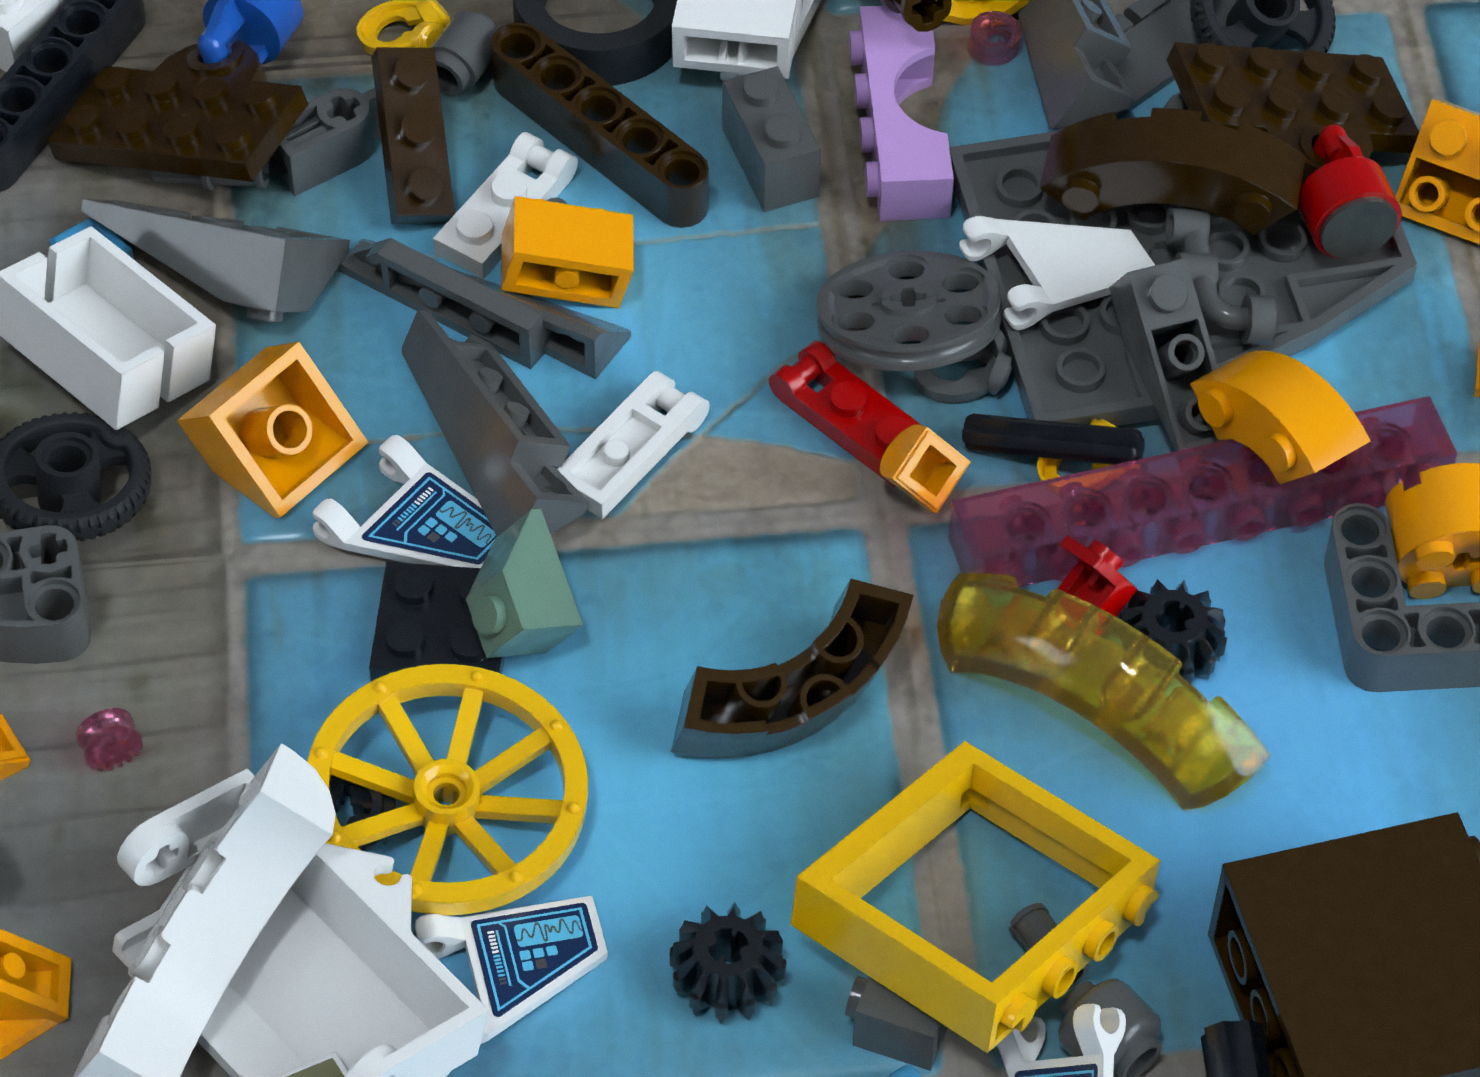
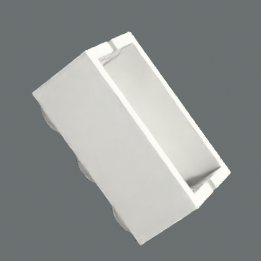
[0,226,216,430]

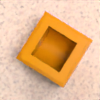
[880,425,971,514]

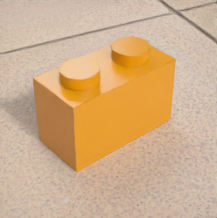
[501,196,634,308]

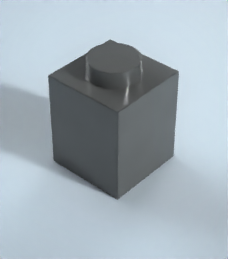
[845,976,947,1071]

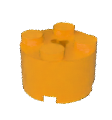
[1385,463,1480,599]

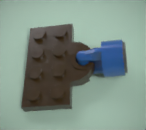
[47,0,308,182]

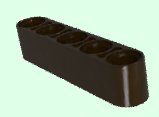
[491,22,709,228]

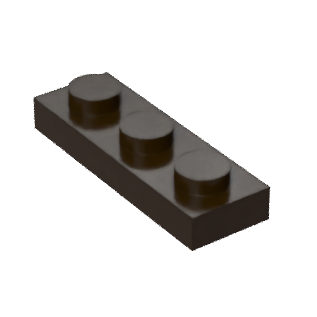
[371,47,455,224]

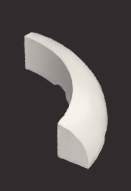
[73,743,336,1077]

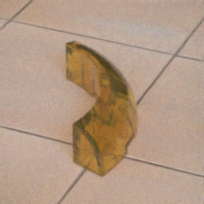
[937,572,1271,811]

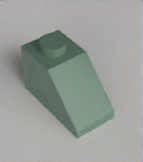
[466,509,583,658]

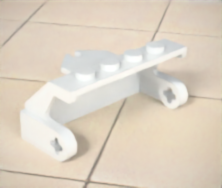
[112,769,489,1077]

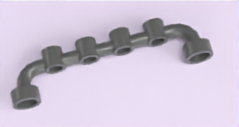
[1164,92,1277,345]

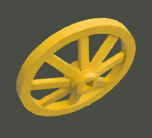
[307,664,588,915]

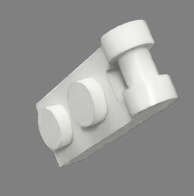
[433,132,578,279]
[557,371,710,520]

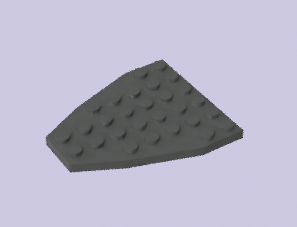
[949,131,1417,426]

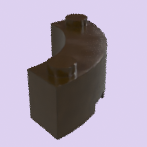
[1040,108,1306,235]
[671,579,914,758]

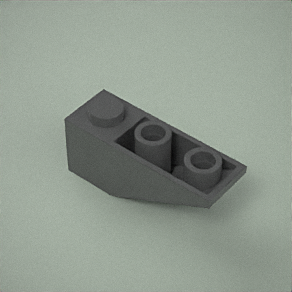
[1109,258,1233,454]

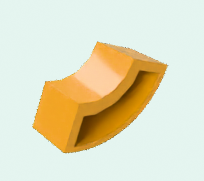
[1190,350,1371,484]

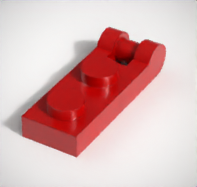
[768,340,921,488]

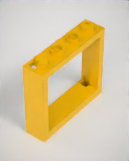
[791,741,1160,1053]

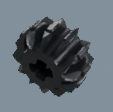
[1116,579,1227,691]
[669,902,786,1024]

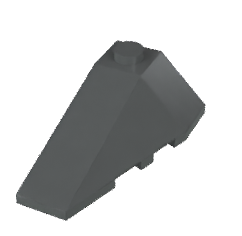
[81,199,350,322]

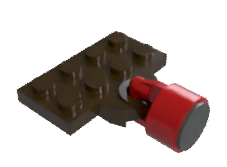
[1166,42,1419,259]

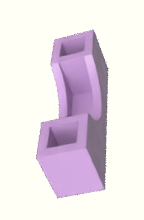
[848,5,954,221]

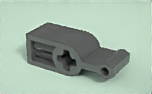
[270,88,381,196]

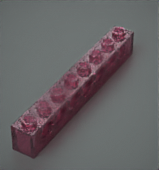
[948,396,1458,598]

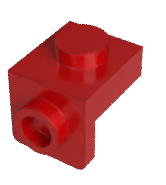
[1039,535,1138,651]

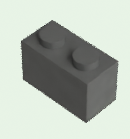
[722,66,821,212]

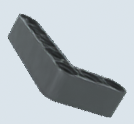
[1324,503,1480,692]

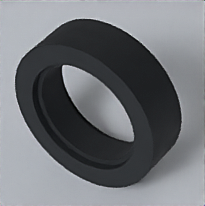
[513,0,677,86]

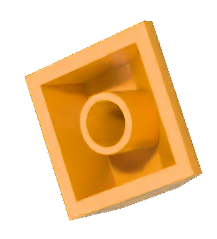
[177,342,369,518]

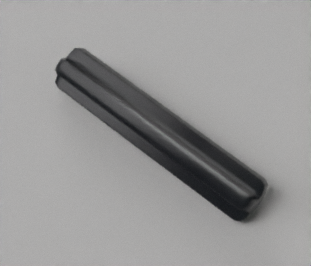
[962,413,1145,467]

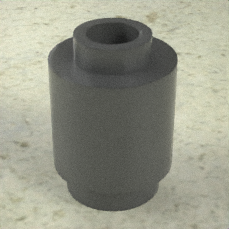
[429,11,498,96]

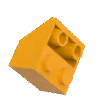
[1395,99,1480,245]

